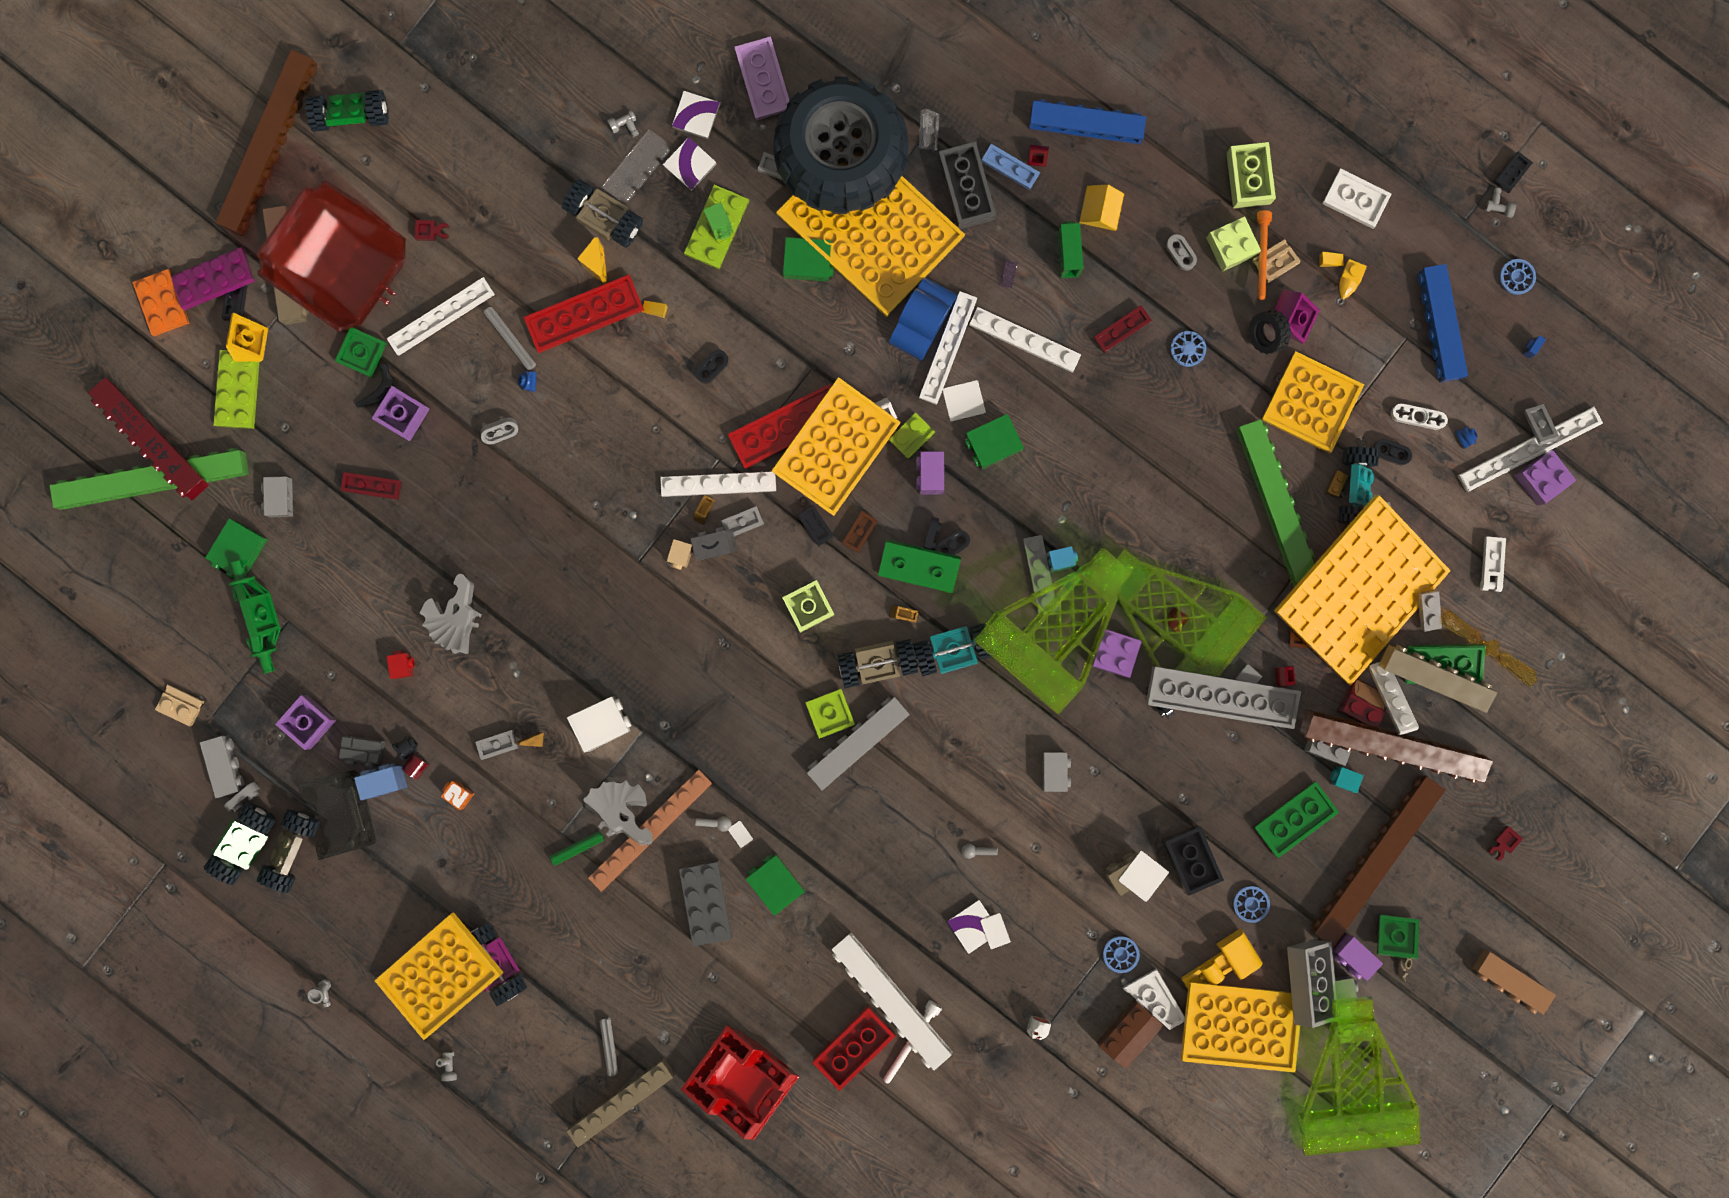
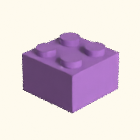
[372,386,430,441]
[1514,450,1576,506]
[916,452,944,495]
[1090,629,1141,678]
[275,695,336,750]
[1332,933,1383,981]

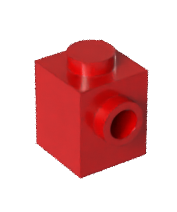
[387,650,415,679]

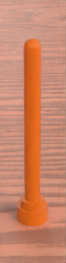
[1256,210,1272,300]

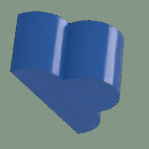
[889,277,958,361]

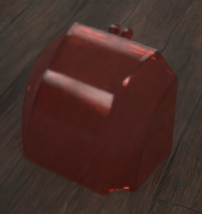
[257,180,406,332]

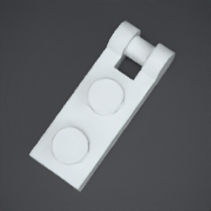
[1480,537,1506,592]

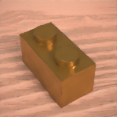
[1325,470,1348,498]

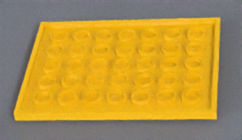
[776,133,965,317]

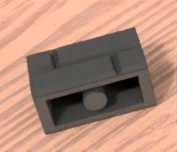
[339,735,386,767]

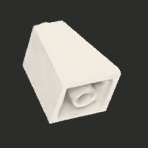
[567,697,632,753]

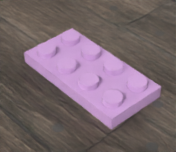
[735,36,790,120]

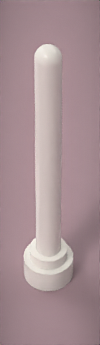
[884,1000,942,1083]

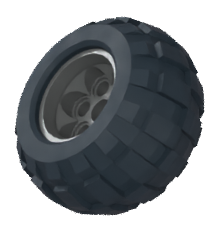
[773,76,909,214]

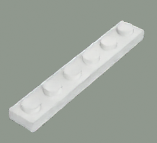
[387,277,495,356]
[919,291,977,405]
[969,307,1081,373]
[661,472,776,497]

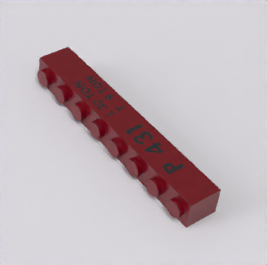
[88,377,209,500]

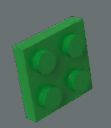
[335,327,387,377]
[1377,915,1419,959]

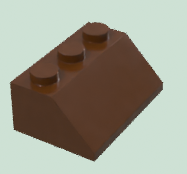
[1096,999,1164,1069]

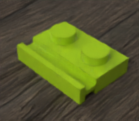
[889,412,935,460]

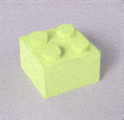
[1206,217,1261,272]
[782,580,834,633]

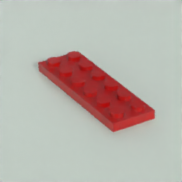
[523,274,644,353]
[728,384,832,469]

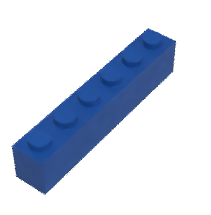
[1029,99,1146,144]
[1417,264,1468,383]

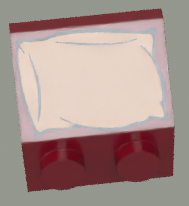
[1337,678,1387,727]

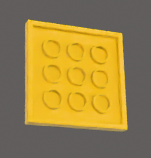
[1261,351,1364,454]

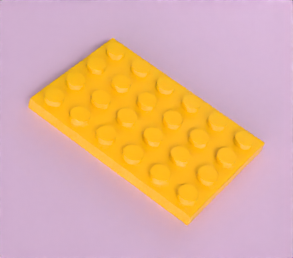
[772,377,901,516]
[375,912,504,1040]
[1180,982,1300,1072]

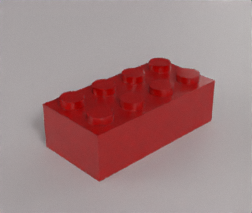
[812,1004,896,1091]

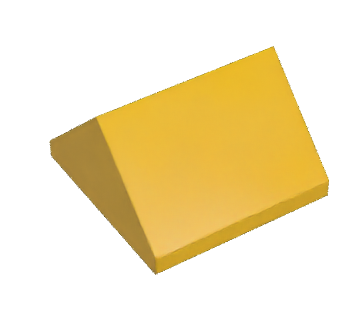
[1079,185,1124,231]
[578,237,608,284]
[226,313,268,362]

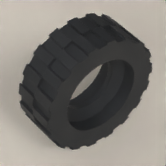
[1248,310,1291,354]

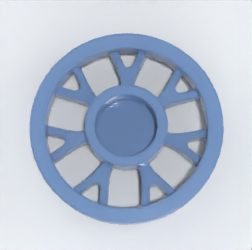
[1499,259,1536,295]
[1170,331,1206,367]
[1233,886,1270,923]
[1103,936,1140,973]

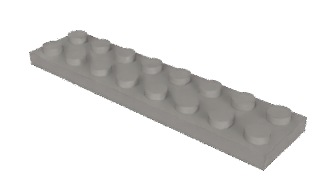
[1146,666,1301,729]

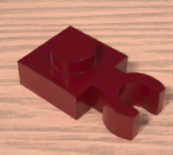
[415,220,449,241]
[1487,826,1523,861]

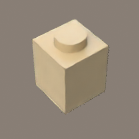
[667,539,693,570]

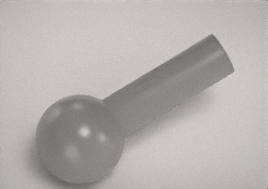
[695,816,731,832]
[961,843,998,859]

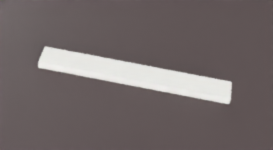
[1457,407,1603,492]

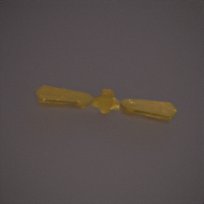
[1442,610,1538,687]

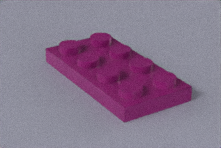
[171,247,255,311]

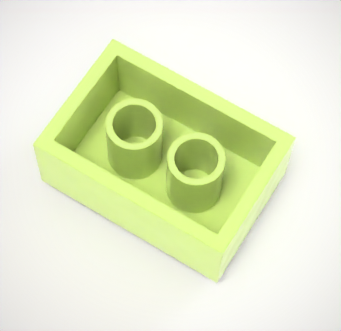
[1227,142,1276,208]

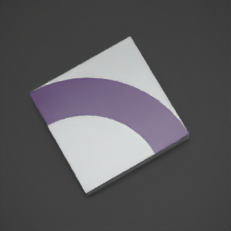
[672,91,720,139]
[663,137,717,191]
[947,899,990,954]

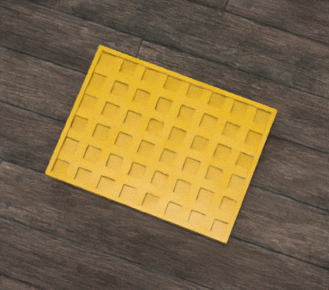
[1274,494,1450,686]

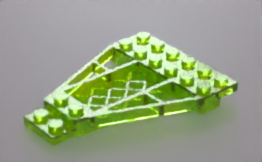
[974,548,1132,715]
[1100,549,1267,677]
[1299,996,1421,1156]

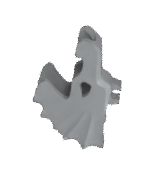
[420,574,482,654]
[583,781,653,846]

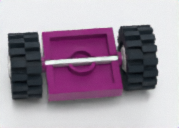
[471,922,527,1006]

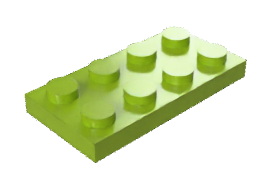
[684,184,749,269]
[214,350,259,429]

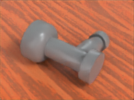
[607,110,639,137]
[1485,188,1516,218]
[308,979,331,1007]
[436,1052,457,1081]

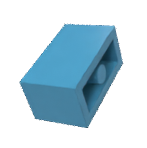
[1046,546,1078,573]

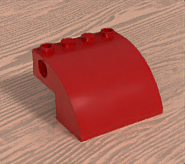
[681,1025,800,1140]

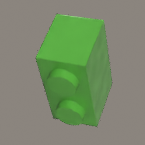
[703,202,733,240]

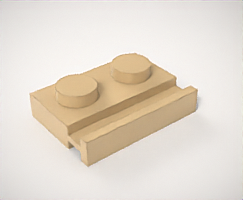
[1252,239,1300,283]
[155,685,204,726]

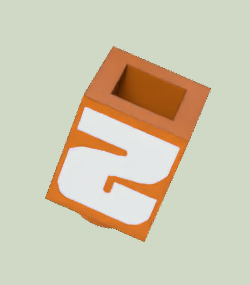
[441,780,475,810]

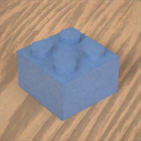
[354,763,408,800]

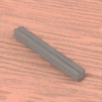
[484,306,536,370]

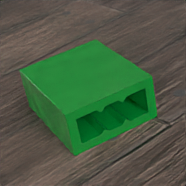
[1057,221,1084,278]
[783,237,834,281]
[964,414,1024,470]
[205,518,268,579]
[746,854,805,916]

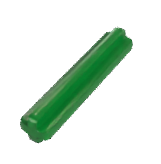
[550,831,604,866]

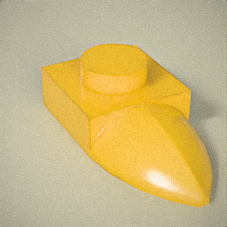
[1339,259,1367,299]

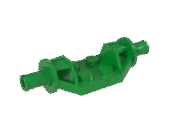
[228,560,281,674]

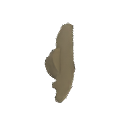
[1398,957,1412,982]

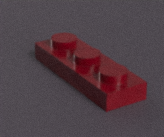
[1093,305,1152,353]
[340,472,402,500]

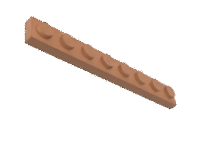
[588,769,712,892]

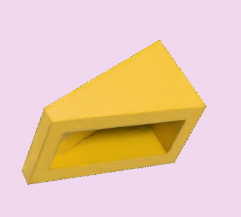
[1319,252,1344,267]
[642,301,667,318]

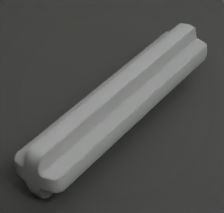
[600,1018,618,1076]

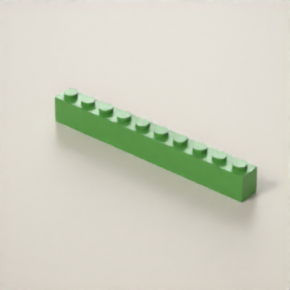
[1236,419,1315,587]
[50,448,249,510]

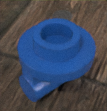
[518,371,537,392]
[1455,426,1478,449]

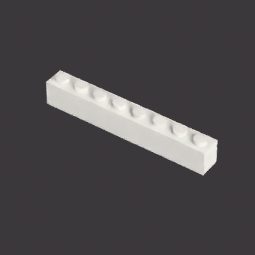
[832,932,953,1070]

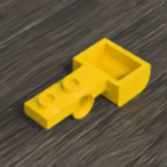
[1181,928,1263,989]

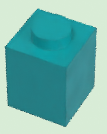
[1330,766,1364,793]

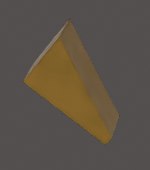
[693,495,715,525]
[889,605,919,623]
[515,732,544,747]

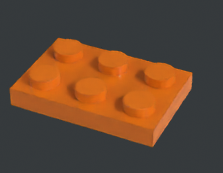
[132,269,190,336]

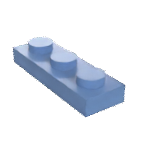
[981,144,1040,190]

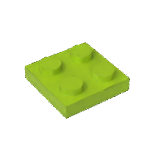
[806,689,855,739]

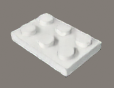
[1322,168,1391,229]

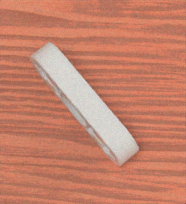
[1390,404,1448,430]

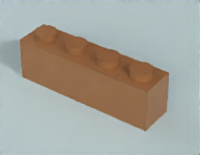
[1472,950,1556,1015]

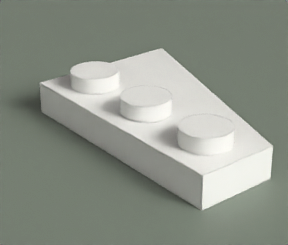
[1123,968,1185,1030]

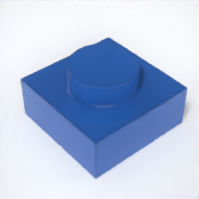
[1523,335,1546,358]

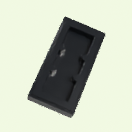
[1493,151,1533,193]
[221,285,248,321]
[797,505,834,547]

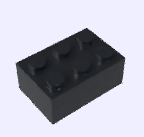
[1161,825,1224,896]

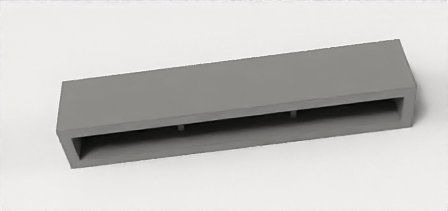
[807,697,910,790]

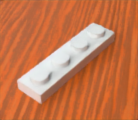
[1368,662,1419,735]

